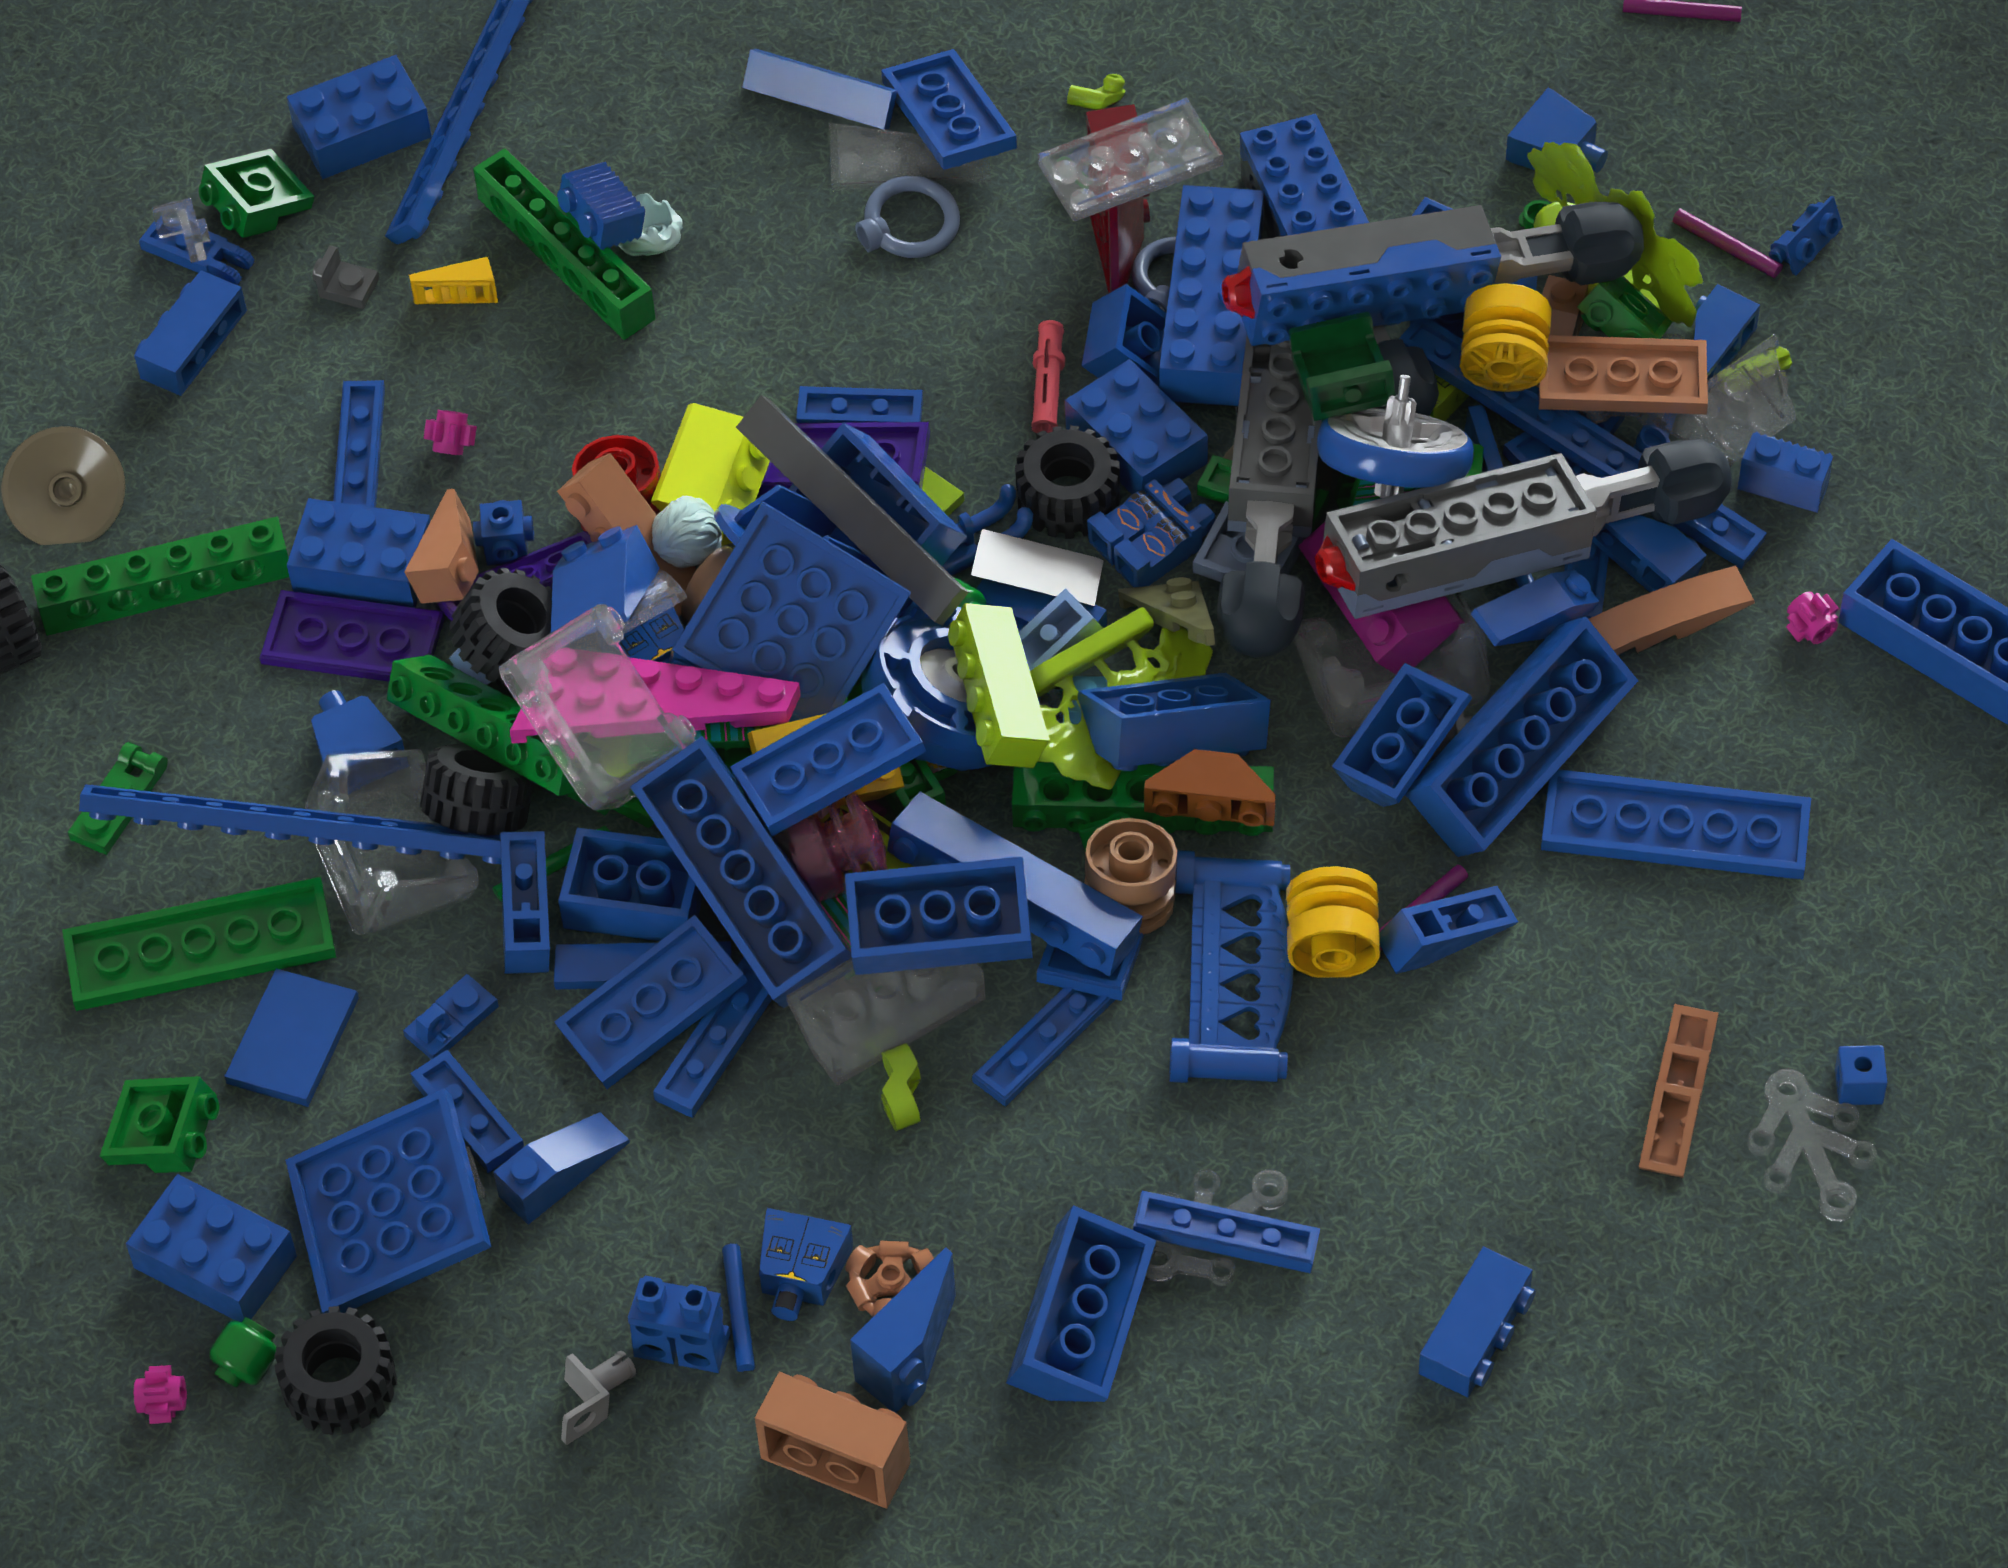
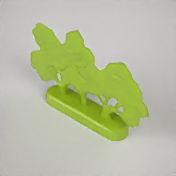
[1030,607,1213,790]

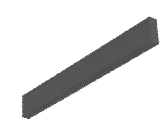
[736,395,969,626]

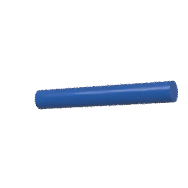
[722,1244,755,1372]

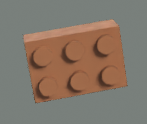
[755,1371,911,1509]

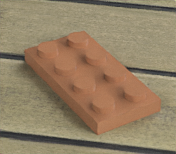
[1539,335,1708,415]

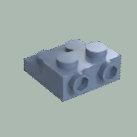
[1193,501,1303,582]

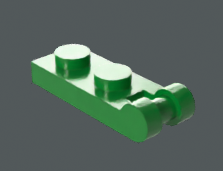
[68,742,168,855]

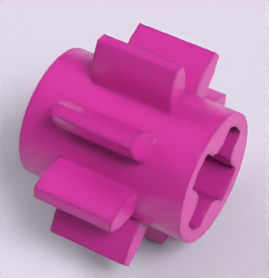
[423,410,477,455]
[1786,591,1840,644]
[134,1365,187,1424]

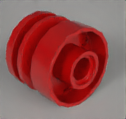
[572,435,661,531]

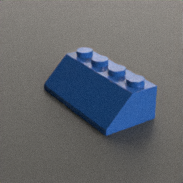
[1078,673,1271,771]
[1006,1205,1156,1402]

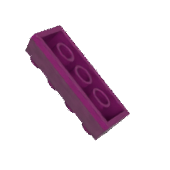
[1298,521,1465,674]

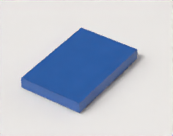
[224,968,359,1107]

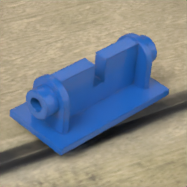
[1769,196,1843,276]

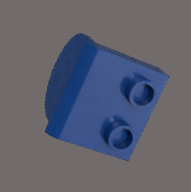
[714,422,966,619]

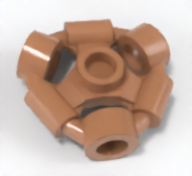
[845,1240,934,1317]

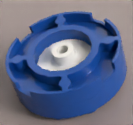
[861,606,1041,771]

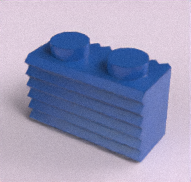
[557,161,645,250]
[1737,431,1833,513]

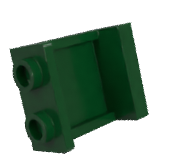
[1289,311,1396,421]

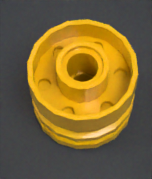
[1459,283,1552,392]
[1286,866,1380,978]

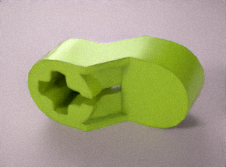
[881,1043,921,1131]

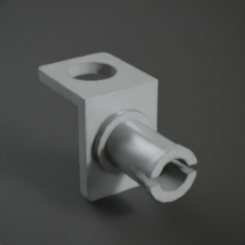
[561,1351,636,1445]

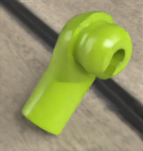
[1067,74,1125,110]

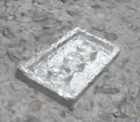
[1038,98,1223,222]

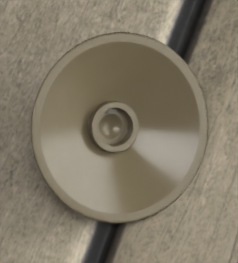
[1,426,126,545]

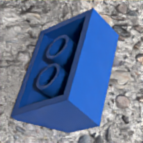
[1332,663,1472,807]

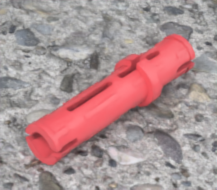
[1031,320,1065,433]

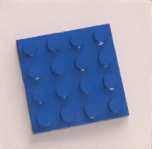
[672,502,911,722]
[285,1088,492,1314]

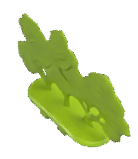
[1527,142,1703,328]

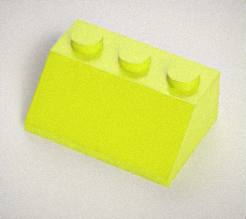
[651,403,770,546]

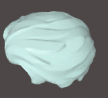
[618,193,683,256]
[652,496,722,568]

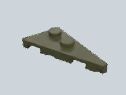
[1118,577,1215,646]

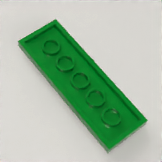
[62,877,337,1011]

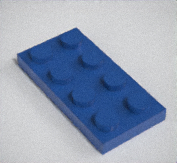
[881,49,1017,170]
[730,682,926,836]
[554,915,748,1089]

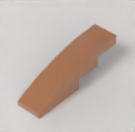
[1589,566,1755,655]
[1639,1004,1719,1178]

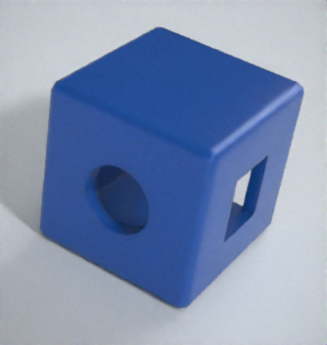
[1835,1045,1888,1105]

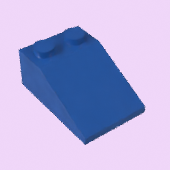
[550,525,660,649]
[850,1248,956,1413]

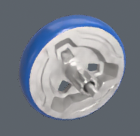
[1317,375,1474,498]

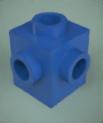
[473,500,534,565]

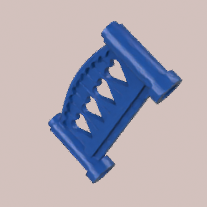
[1169,850,1294,1083]

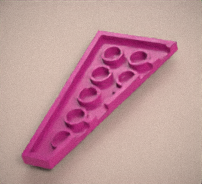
[510,646,801,744]

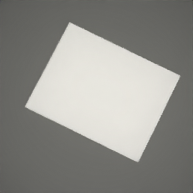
[971,529,1103,606]

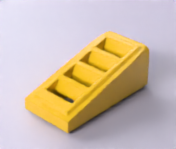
[409,257,498,304]

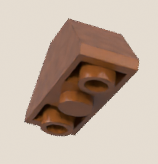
[1144,749,1276,826]

